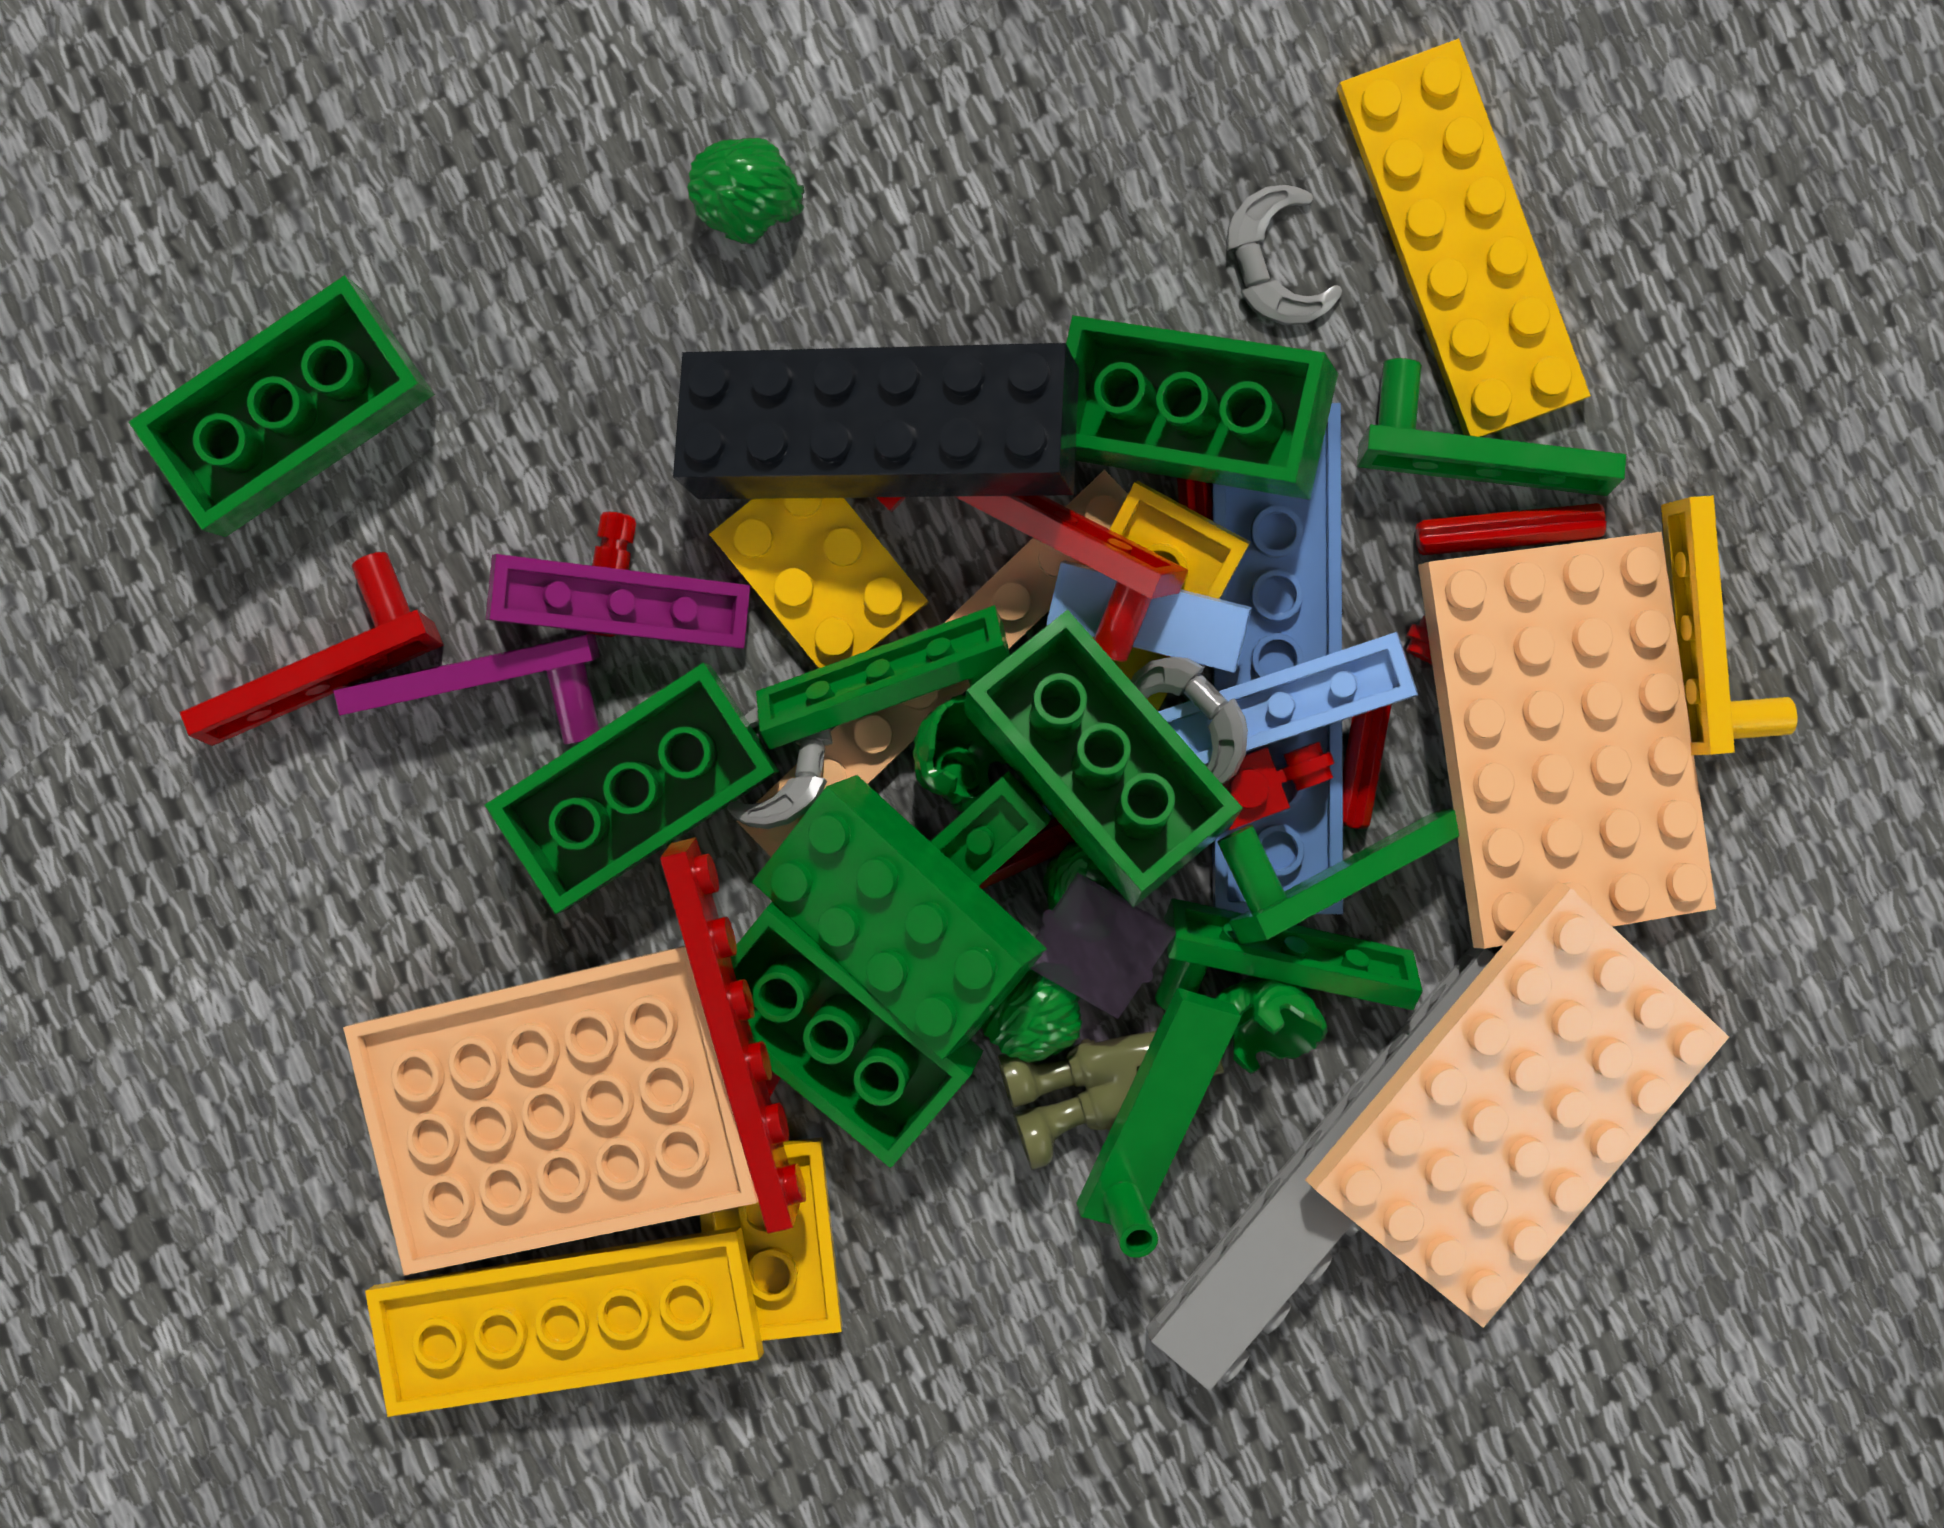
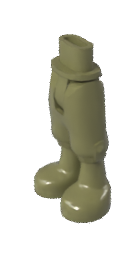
[997,1031,1224,1170]

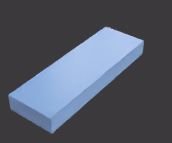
[1046,560,1252,673]

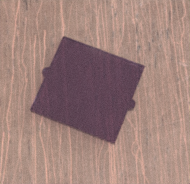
[1031,873,1176,1019]

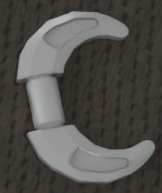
[1227,185,1342,326]
[1130,657,1248,785]
[727,707,833,829]

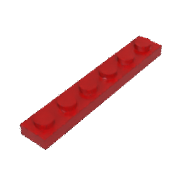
[660,837,806,1234]

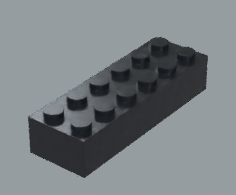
[673,343,1079,499]

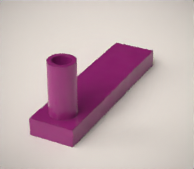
[485,554,750,649]
[333,633,600,744]

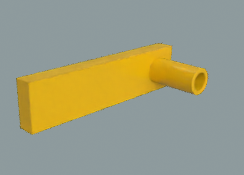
[1661,495,1798,756]

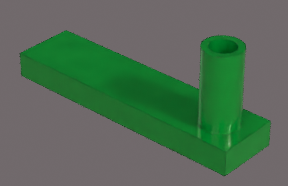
[1357,358,1626,496]
[756,605,1010,750]
[930,771,1053,886]
[1217,807,1459,944]
[1155,898,1423,1010]
[1076,987,1241,1258]

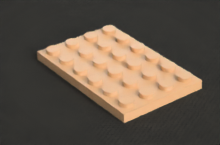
[1418,532,1716,949]
[1305,881,1729,1328]
[343,946,759,1276]

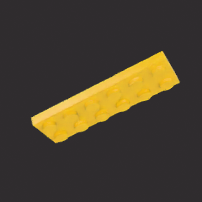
[1336,38,1591,437]
[365,1226,764,1417]

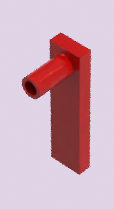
[956,496,1188,662]
[180,552,444,746]

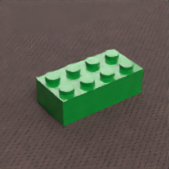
[128,275,435,537]
[1066,315,1338,500]
[963,609,1243,908]
[485,662,780,914]
[752,775,1047,1060]
[730,902,984,1168]

